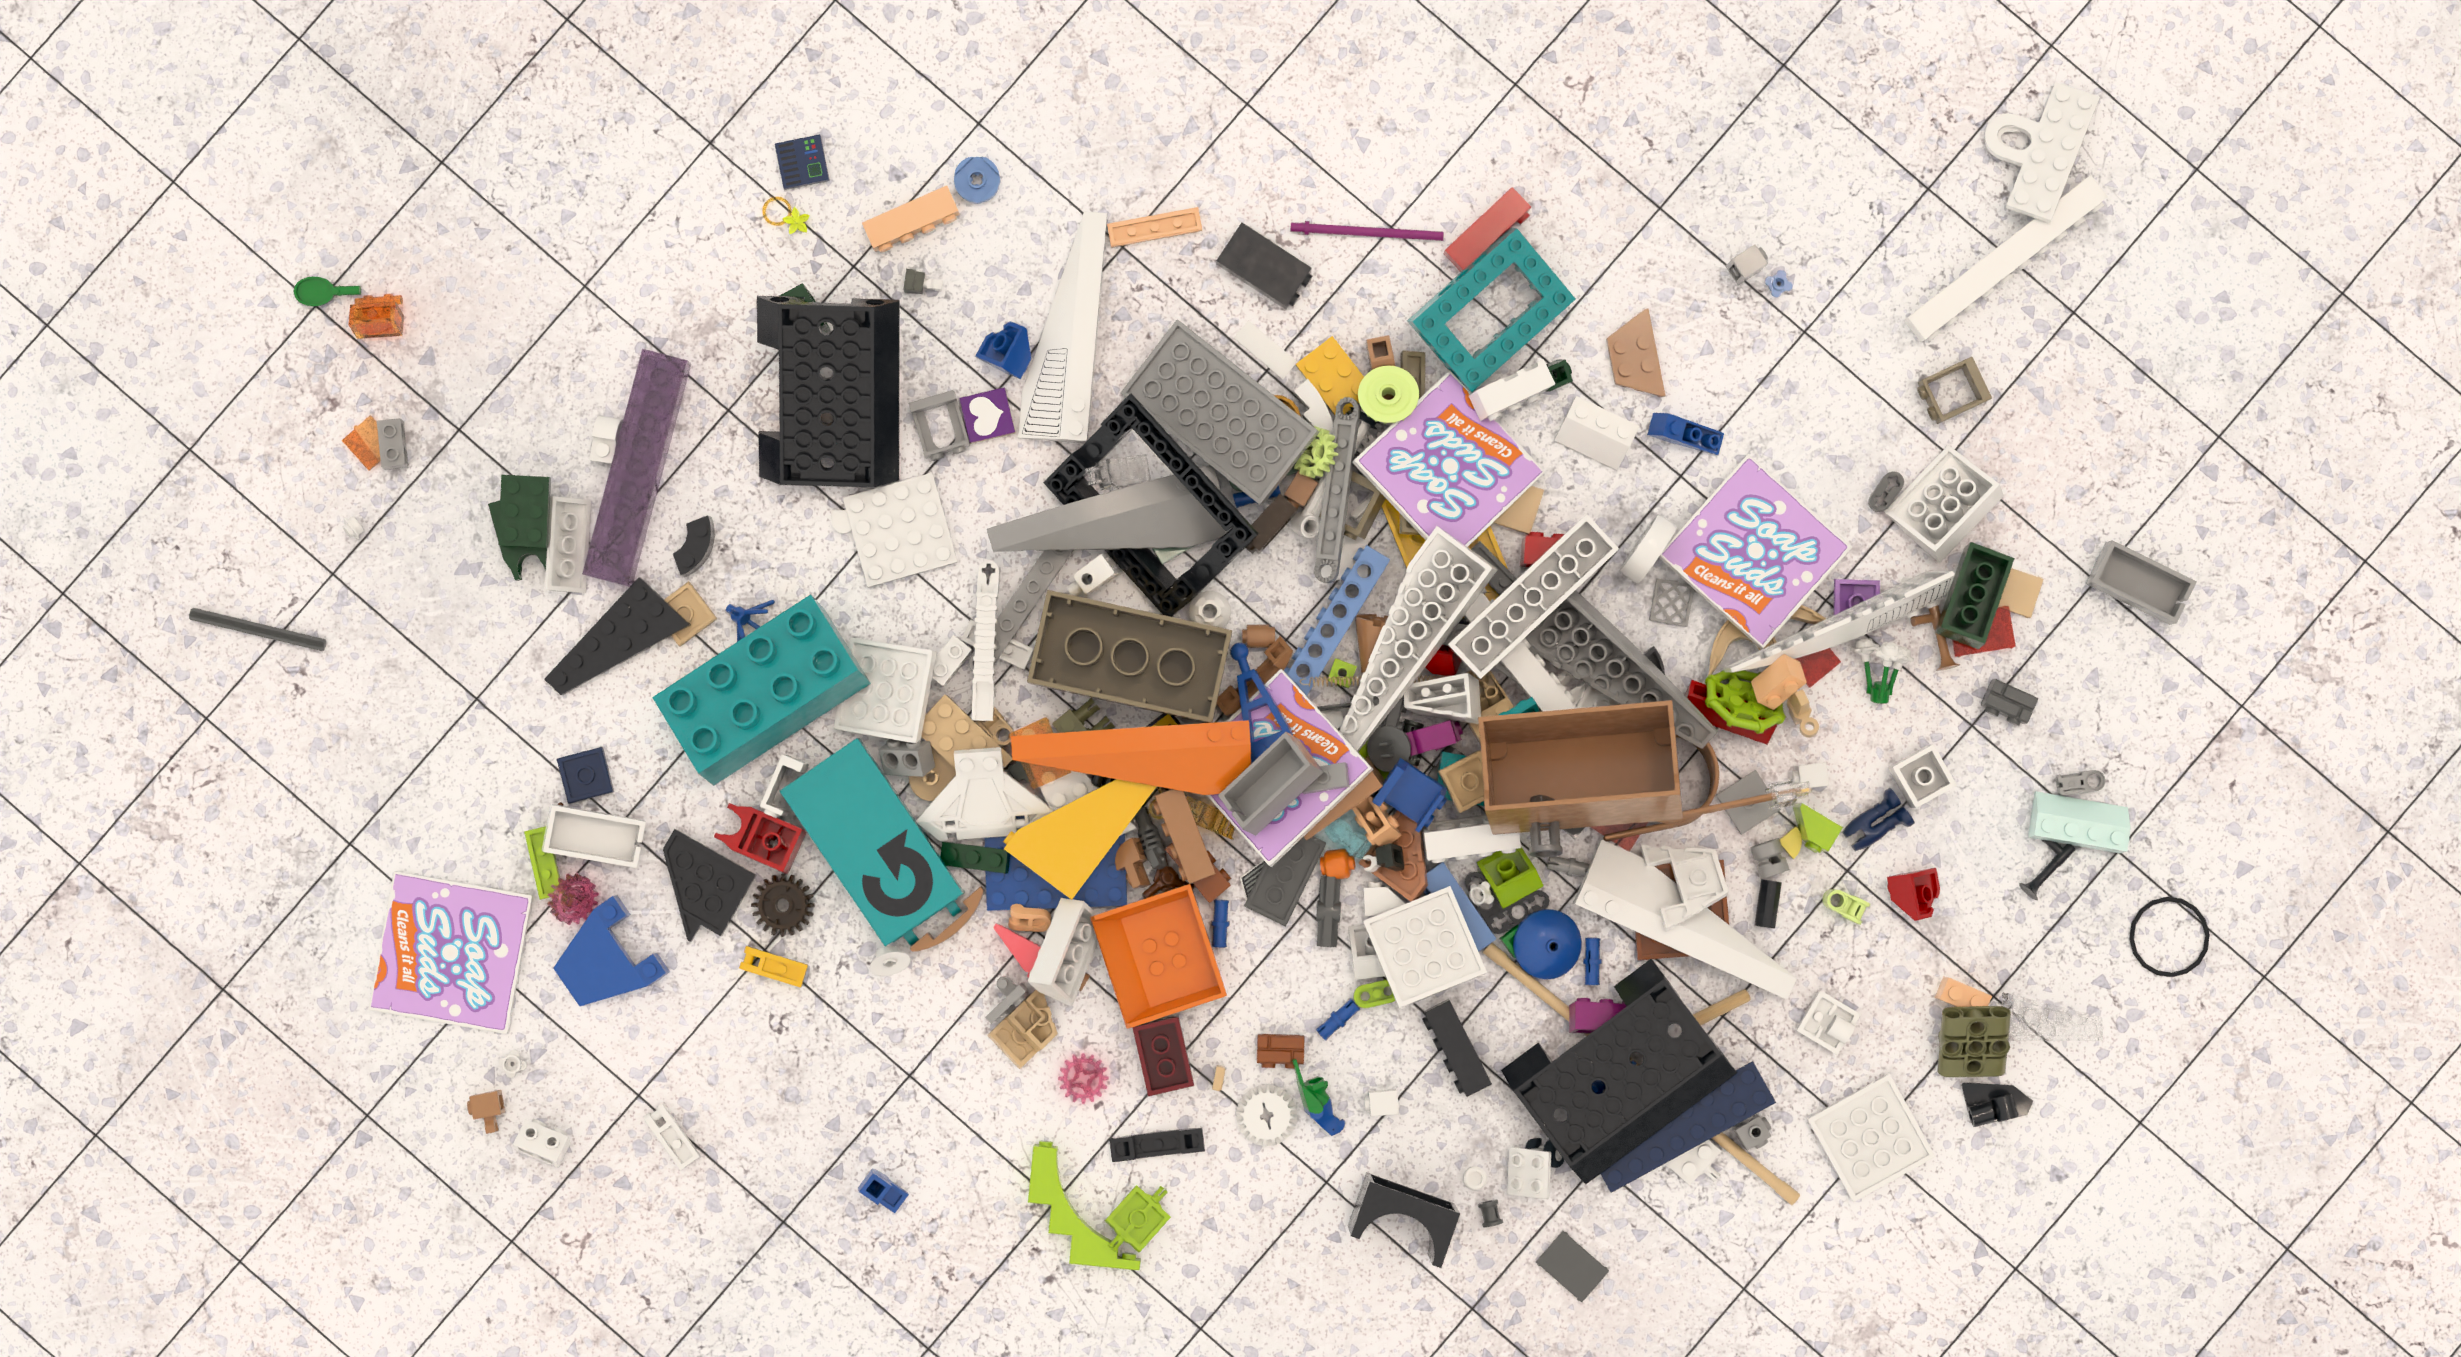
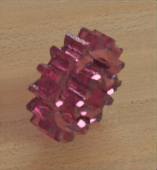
[547,873,599,925]
[1058,1052,1109,1104]

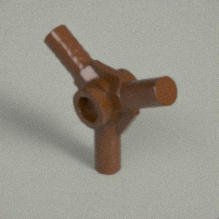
[1142,851,1194,899]

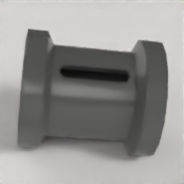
[1478,1199,1503,1228]

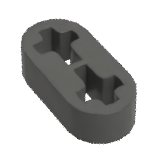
[1868,471,1904,512]

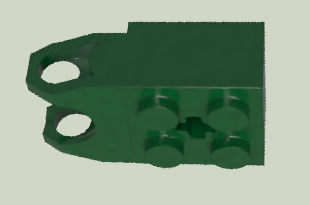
[488,500,547,581]

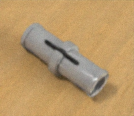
[1547,856,1590,877]

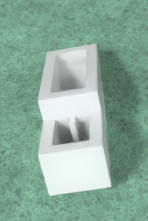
[1294,379,1333,435]

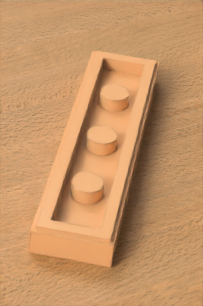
[1107,207,1202,248]

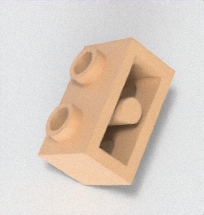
[1352,795,1402,847]

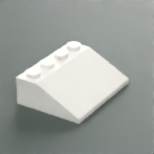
[1884,445,2004,562]

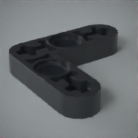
[1464,872,1550,934]

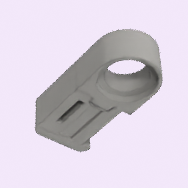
[2056,770,2106,795]

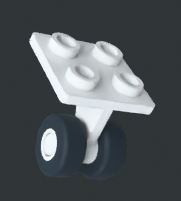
[1507,1138,1564,1199]

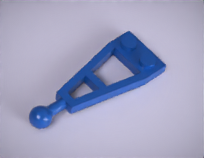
[1230,643,1293,763]

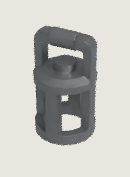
[1529,795,1563,858]

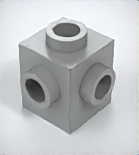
[1732,1114,1772,1151]

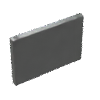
[1536,1231,1609,1302]

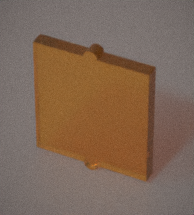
[341,415,381,471]

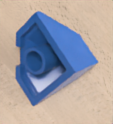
[975,321,1031,379]

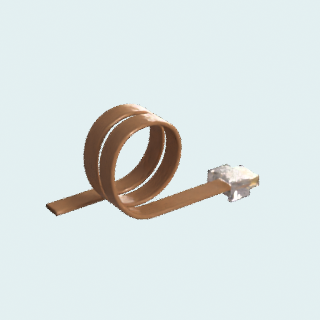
[1603,735,1812,841]

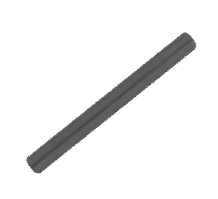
[189,608,326,651]

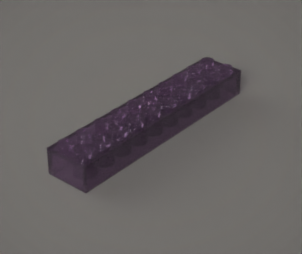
[582,349,691,587]

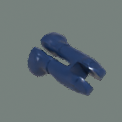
[1842,788,1915,851]

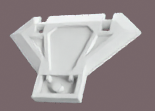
[916,747,1055,841]

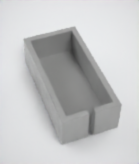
[2086,540,2197,625]
[1218,732,1324,836]

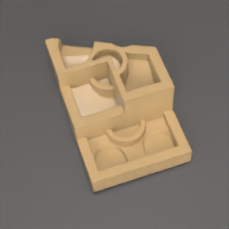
[987,989,1058,1069]

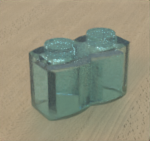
[1324,817,1372,859]

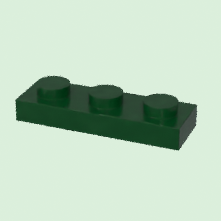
[940,841,1010,873]

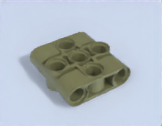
[1937,1006,2011,1077]

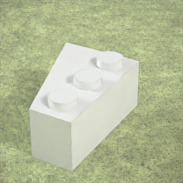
[1469,359,1555,421]
[1404,673,1481,724]

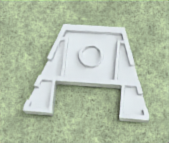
[1641,845,1729,931]

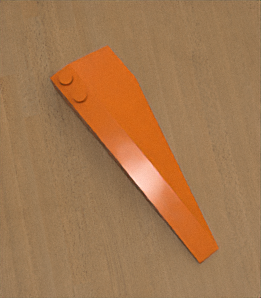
[1011,720,1251,795]

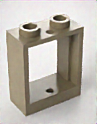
[1917,357,1992,424]
[1319,471,1386,540]

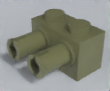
[1052,698,1115,733]

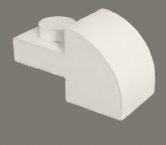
[590,416,623,465]

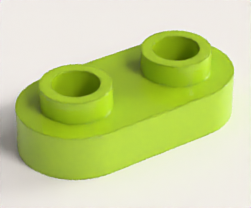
[1353,979,1396,1008]

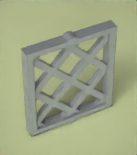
[1649,579,1694,627]

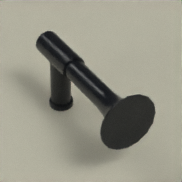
[2019,840,2076,900]

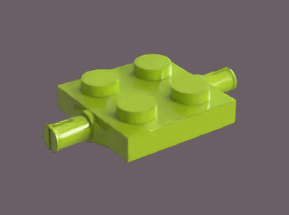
[1104,1185,1171,1253]

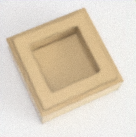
[1212,1065,1226,1091]

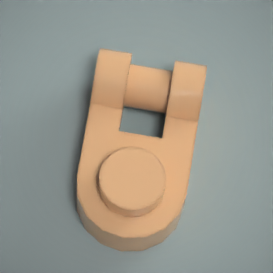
[1008,904,1051,932]

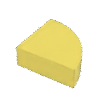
[1780,826,1802,859]

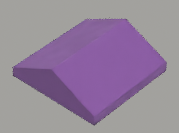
[1833,579,1880,615]

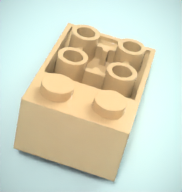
[1466,670,1514,745]

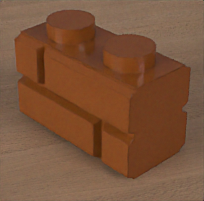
[1257,1034,1305,1069]

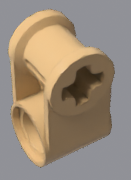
[974,707,1016,746]

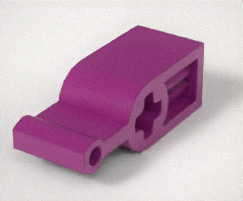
[1405,720,1458,756]

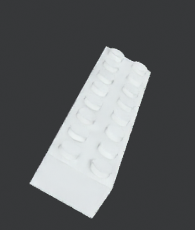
[1447,514,1619,679]

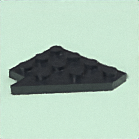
[663,829,756,942]

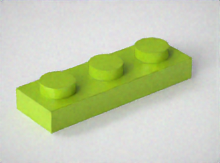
[524,826,564,900]

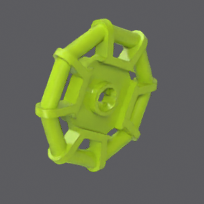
[1705,670,1786,734]

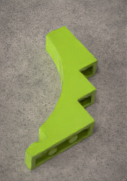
[1028,1141,1141,1270]

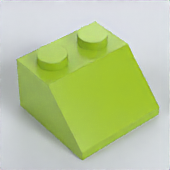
[1793,803,1843,853]
[1476,847,1544,909]

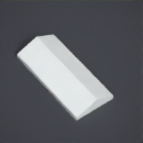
[545,496,591,593]

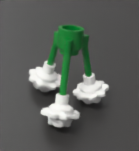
[1850,638,1914,704]

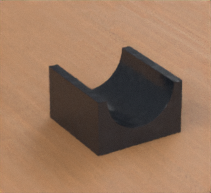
[1348,1172,1460,1268]

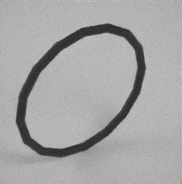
[2129,897,2210,977]

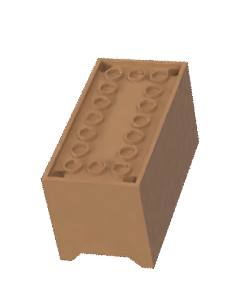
[1478,700,1683,835]

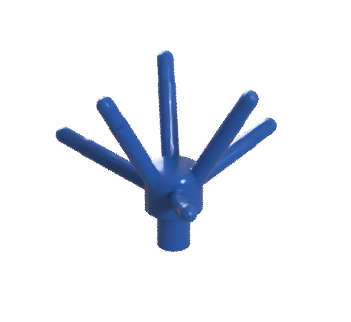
[726,600,775,642]

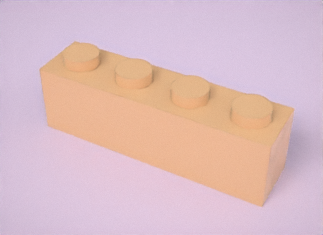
[862,186,960,253]

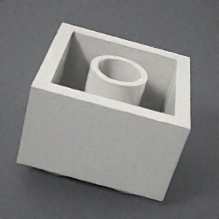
[1888,744,1957,808]

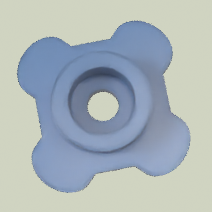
[1765,270,1793,298]

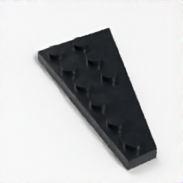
[544,577,691,695]

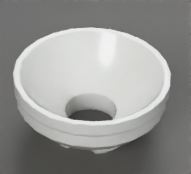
[1189,591,1231,628]

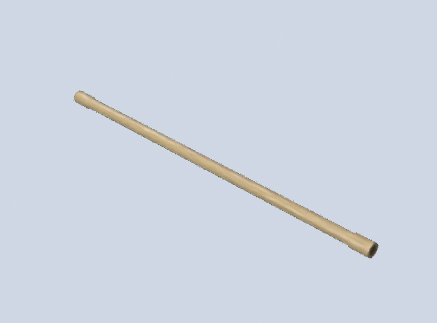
[1482,943,1800,1205]

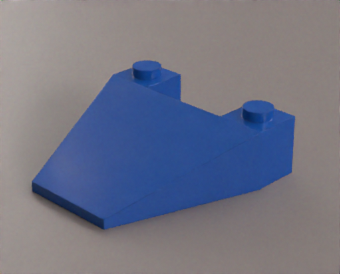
[553,895,670,1007]

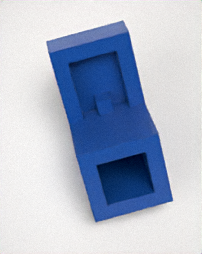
[858,1168,909,1213]

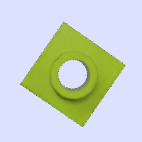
[1328,658,1357,689]

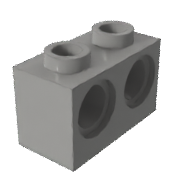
[377,418,409,470]
[878,739,935,777]

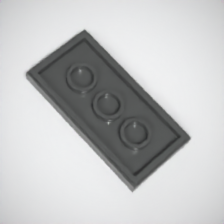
[1244,836,1326,927]

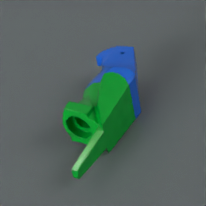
[1292,1059,1345,1136]

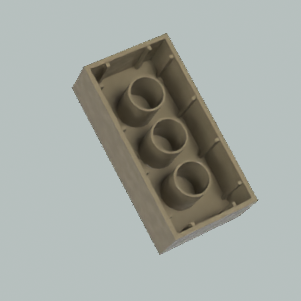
[1027,590,1232,723]

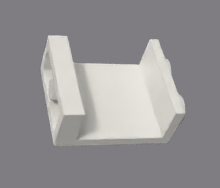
[760,754,809,818]

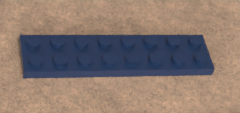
[1601,1061,1777,1193]

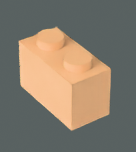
[1751,654,1807,710]
[1934,976,1992,1007]

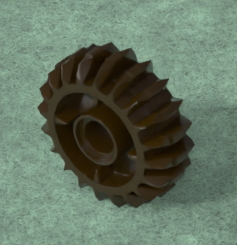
[751,873,815,937]

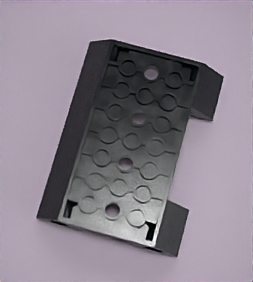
[757,295,900,488]
[1501,958,1737,1184]

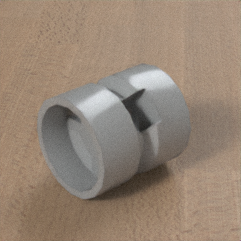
[1750,838,1789,879]

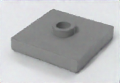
[1716,770,1781,835]

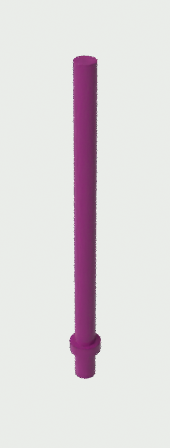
[1290,221,1444,241]

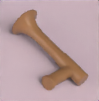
[1911,605,1960,671]

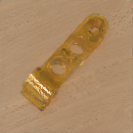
[1148,787,1236,840]

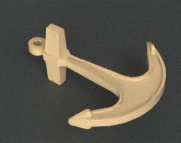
[1708,605,1826,738]

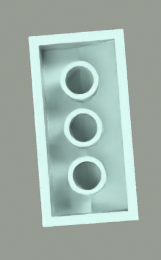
[2028,791,2131,853]

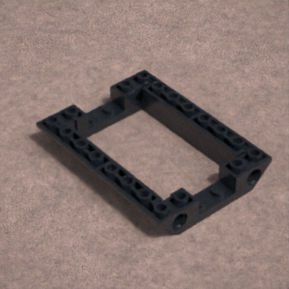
[1043,393,1259,617]

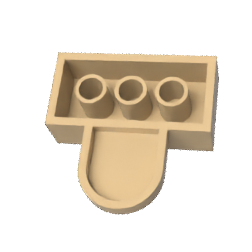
[909,694,1013,801]

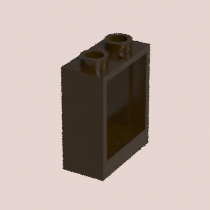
[1246,494,1297,554]

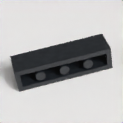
[1422,999,1492,1097]

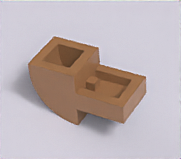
[1115,838,1151,889]

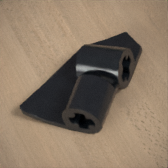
[1962,1083,2033,1127]

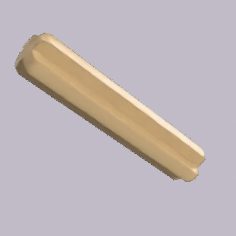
[1693,989,1751,1025]

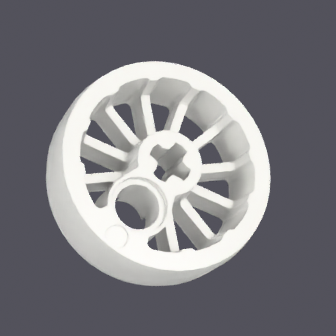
[1619,515,1677,584]

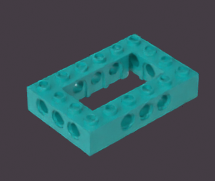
[1407,228,1576,392]

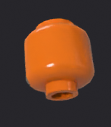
[1320,849,1356,879]

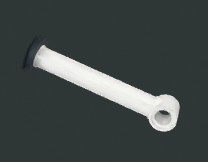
[1291,407,1380,538]

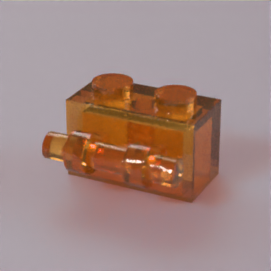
[348,293,404,339]

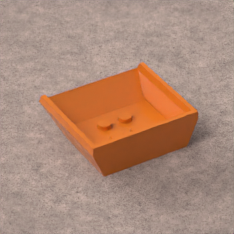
[1090,884,1227,1029]

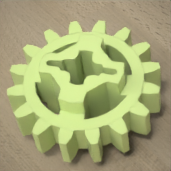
[1294,426,1338,478]

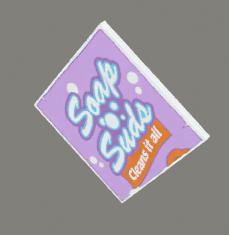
[1352,371,1545,547]
[1659,454,1852,649]
[1207,669,1373,867]
[368,871,533,1034]

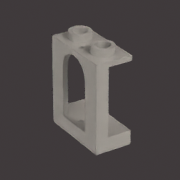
[908,390,971,461]

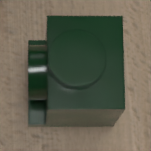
[1546,359,1573,392]

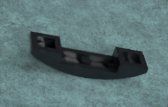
[1109,1128,1205,1162]

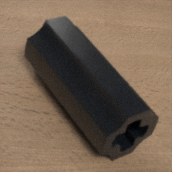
[1754,879,1782,929]

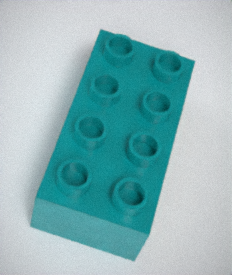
[652,594,871,786]

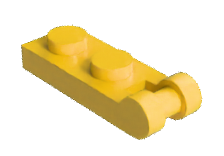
[739,946,808,988]

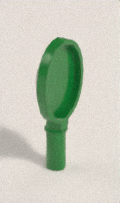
[293,276,361,306]

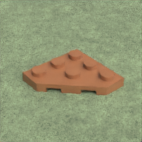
[1359,810,1428,902]

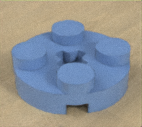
[954,157,1001,204]

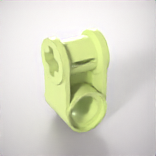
[1822,889,1870,925]

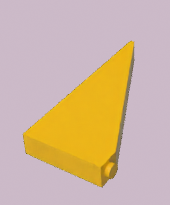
[1003,779,1156,900]

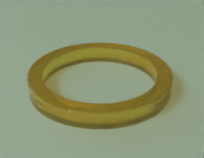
[762,197,792,226]

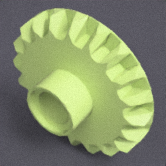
[1358,366,1419,424]

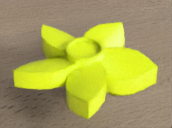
[782,207,810,235]

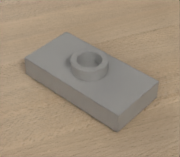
[1302,762,1350,794]

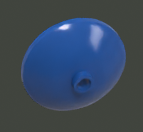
[1513,909,1582,979]

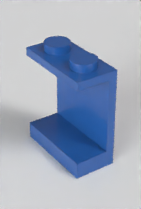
[1372,758,1447,832]

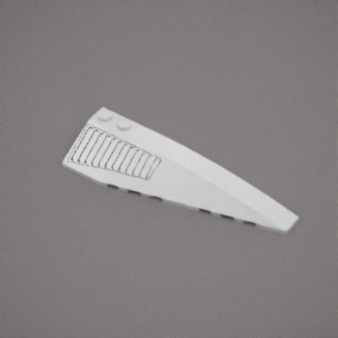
[1723,571,1955,672]

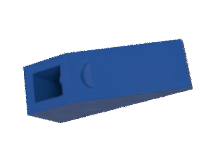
[1647,413,1724,455]

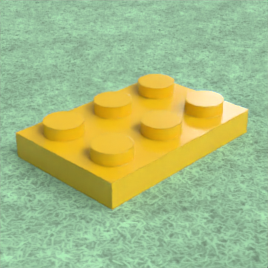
[1296,336,1364,415]

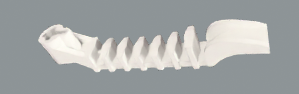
[971,560,1000,721]

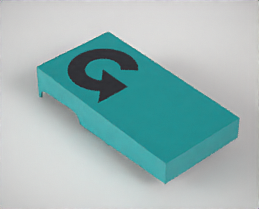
[780,738,965,947]

